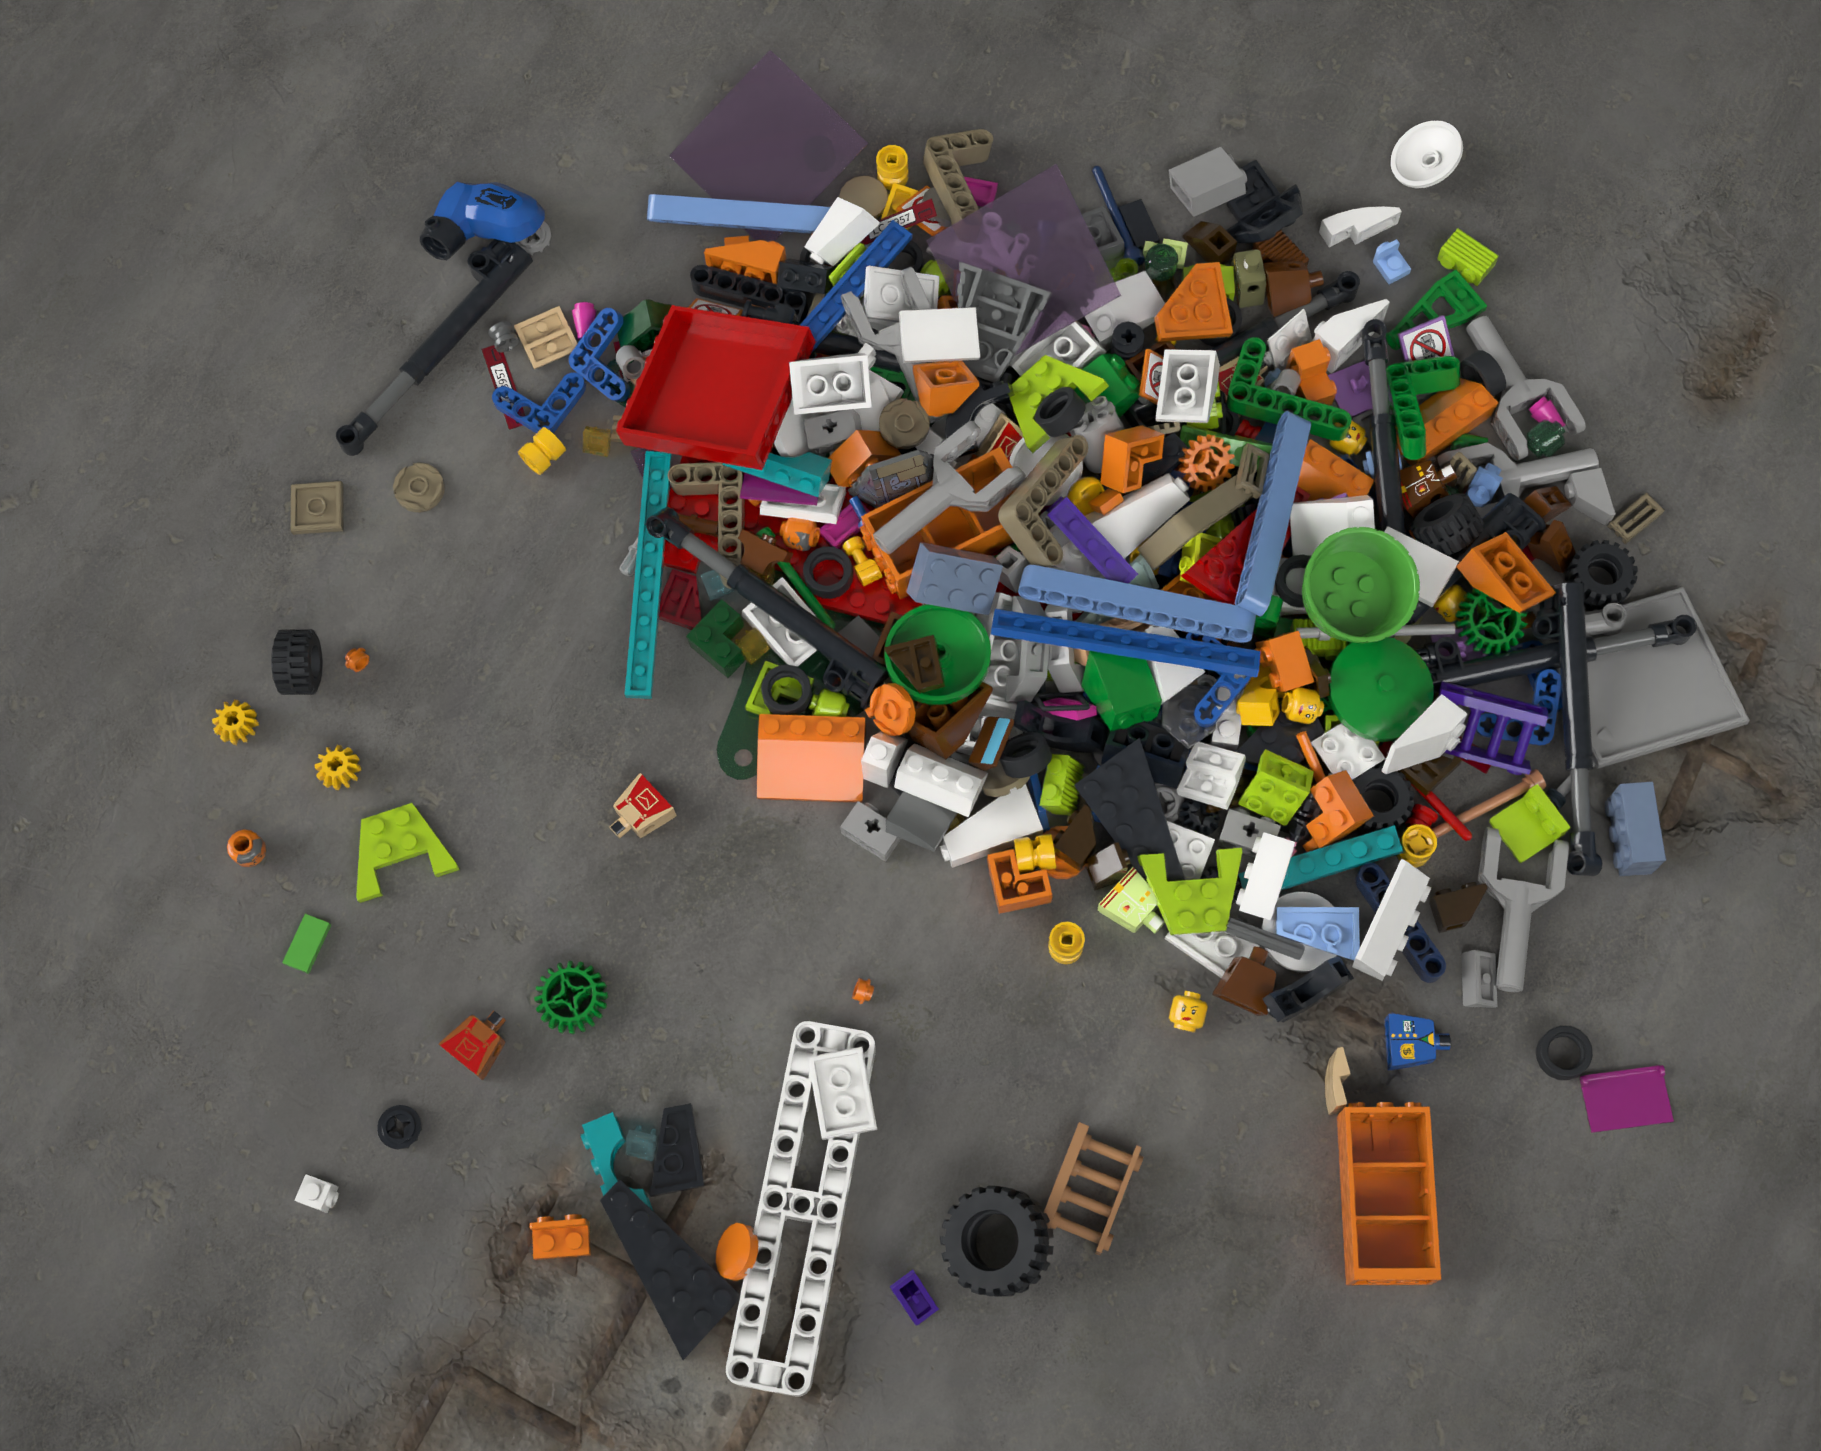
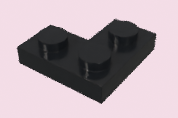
[1226,160,1280,222]

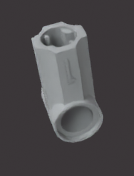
[1258,369,1301,407]
[1585,603,1627,636]

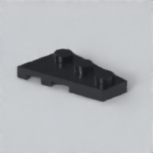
[649,1103,705,1197]

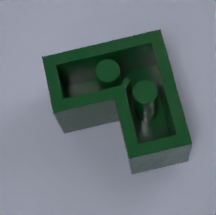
[617,299,672,353]
[686,599,746,678]

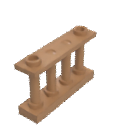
[1044,1122,1144,1256]

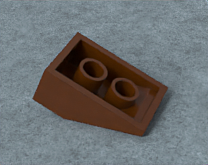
[908,682,993,760]

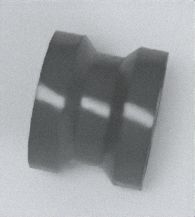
[488,321,519,352]

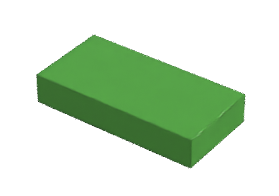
[282,914,331,974]

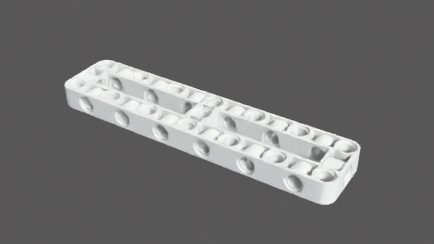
[726,1021,876,1397]

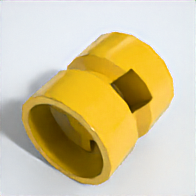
[876,145,909,191]
[518,427,566,475]
[1397,824,1437,868]
[1014,834,1056,873]
[1048,922,1085,964]

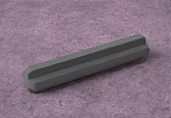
[1225,918,1305,960]

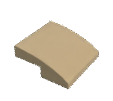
[514,306,577,370]
[1325,1047,1351,1115]

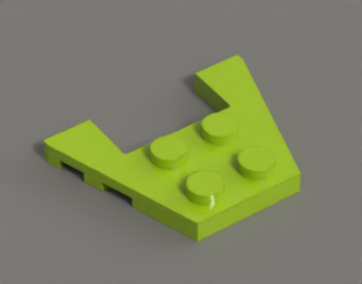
[1010,355,1109,453]
[356,803,459,903]
[1137,848,1243,935]

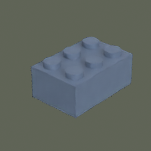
[907,542,1003,615]
[1605,782,1666,876]

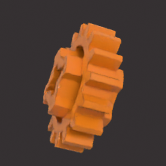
[1178,434,1235,492]

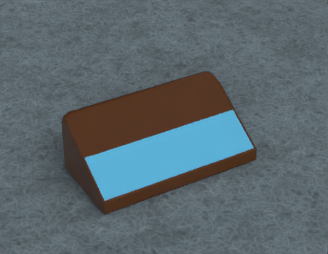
[969,716,1015,771]

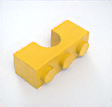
[1236,664,1290,726]

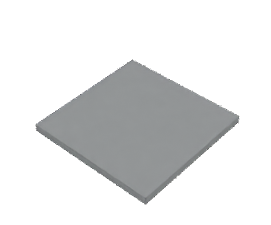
[1537,587,1750,769]

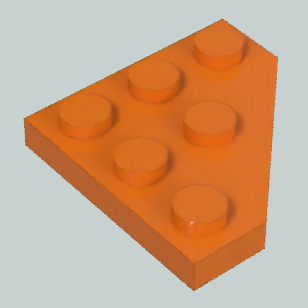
[1154,262,1233,342]

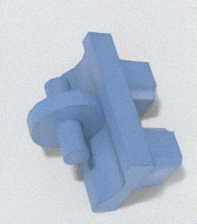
[1465,463,1503,507]

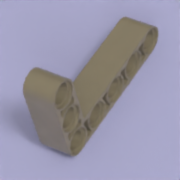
[923,129,993,243]
[998,435,1088,567]
[668,462,745,589]
[1137,474,1255,570]

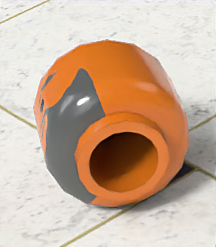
[780,518,820,551]
[227,829,266,867]

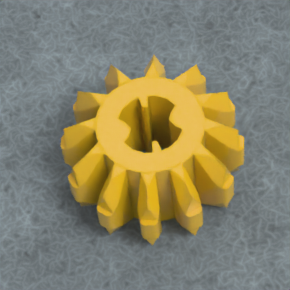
[212,699,259,745]
[315,744,361,791]

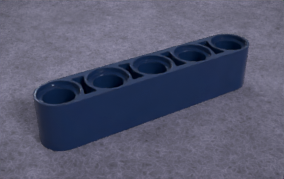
[1355,863,1446,983]

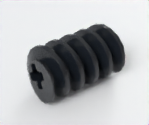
[1110,321,1145,362]

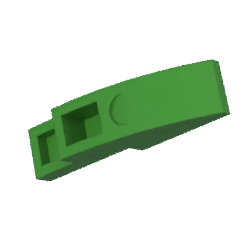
[1180,425,1272,470]

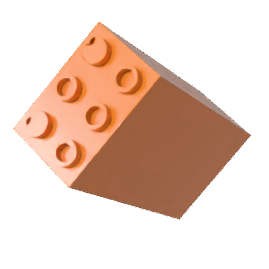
[860,447,1018,600]
[1337,1102,1441,1285]

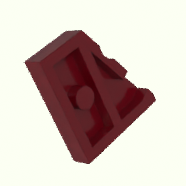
[659,569,702,630]

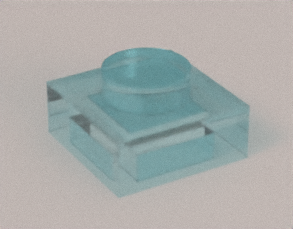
[700,570,734,601]

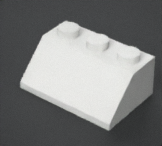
[894,744,988,817]

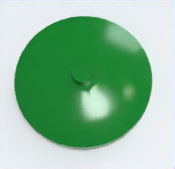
[885,604,991,705]
[1328,637,1434,742]

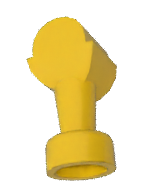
[842,536,882,586]

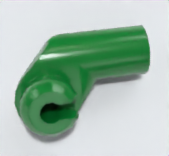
[1451,434,1488,450]

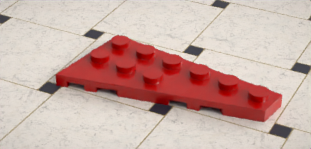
[1181,486,1310,605]

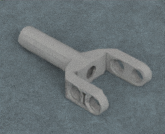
[841,267,947,423]
[1466,316,1586,461]
[873,421,1026,554]
[1437,443,1599,518]
[1478,827,1569,992]

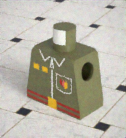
[1230,250,1266,308]

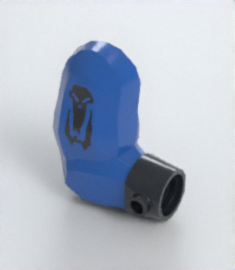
[419,182,545,261]

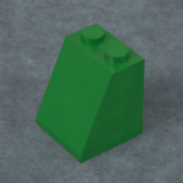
[1074,354,1140,418]
[1081,651,1162,732]

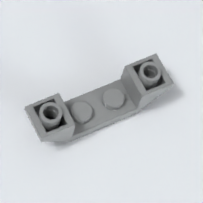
[1005,596,1049,702]
[1044,604,1085,693]

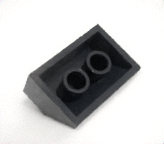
[1100,718,1190,789]

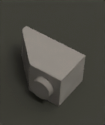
[1564,468,1616,525]

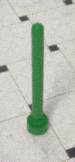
[756,527,835,629]

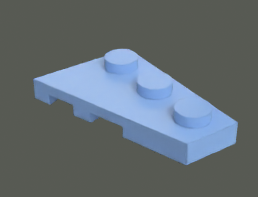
[1276,907,1360,961]

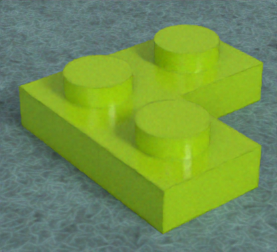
[745,661,814,715]

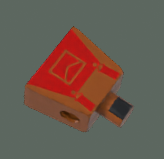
[439,1010,506,1080]

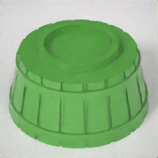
[1302,527,1420,643]

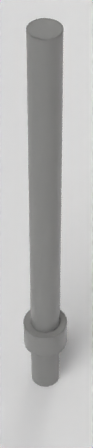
[1296,624,1455,641]

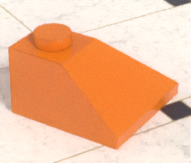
[913,361,979,417]

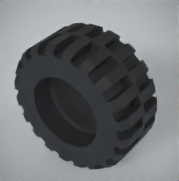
[940,1186,1054,1297]

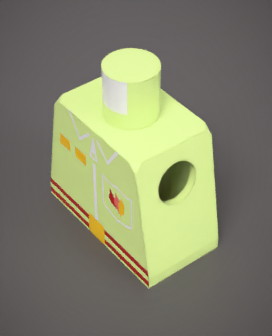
[1098,867,1165,933]

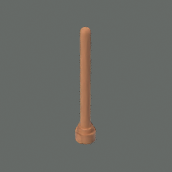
[1432,769,1546,838]

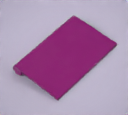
[740,473,819,506]
[1580,1065,1674,1133]

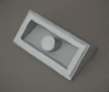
[1461,950,1498,1008]

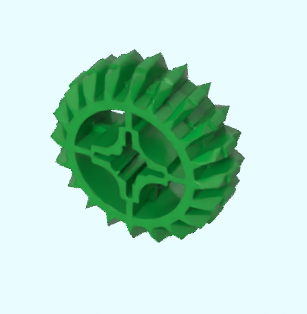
[1455,588,1527,655]
[534,961,609,1034]

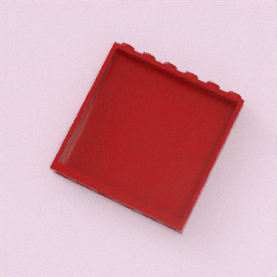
[616,305,816,470]

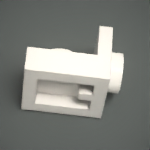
[294,1174,339,1213]

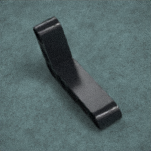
[690,265,808,322]

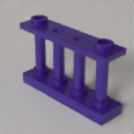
[1045,496,1138,584]
[1439,681,1548,775]

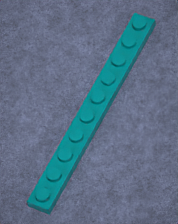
[625,451,672,699]

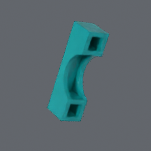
[722,452,832,497]
[580,1112,654,1212]

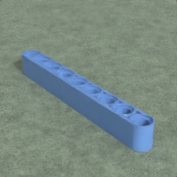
[647,194,831,234]
[1235,411,1311,616]
[1018,565,1256,643]

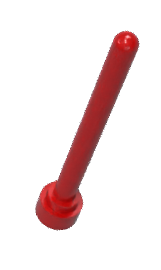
[1378,741,1472,841]

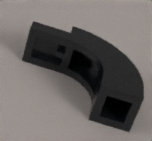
[945,381,1015,459]
[1013,700,1108,753]
[1263,956,1354,1022]

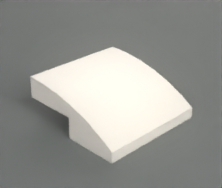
[1177,742,1246,810]

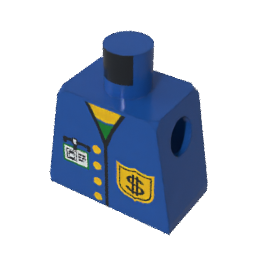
[1384,1013,1451,1070]

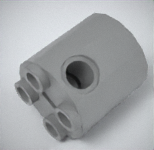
[1069,396,1125,473]

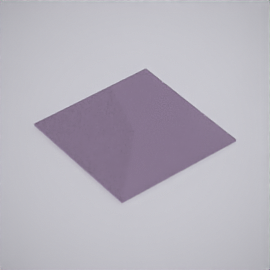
[669,50,868,242]
[926,164,1121,356]

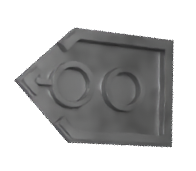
[1162,684,1216,749]

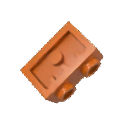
[530,1214,591,1260]

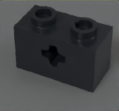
[777,259,836,294]

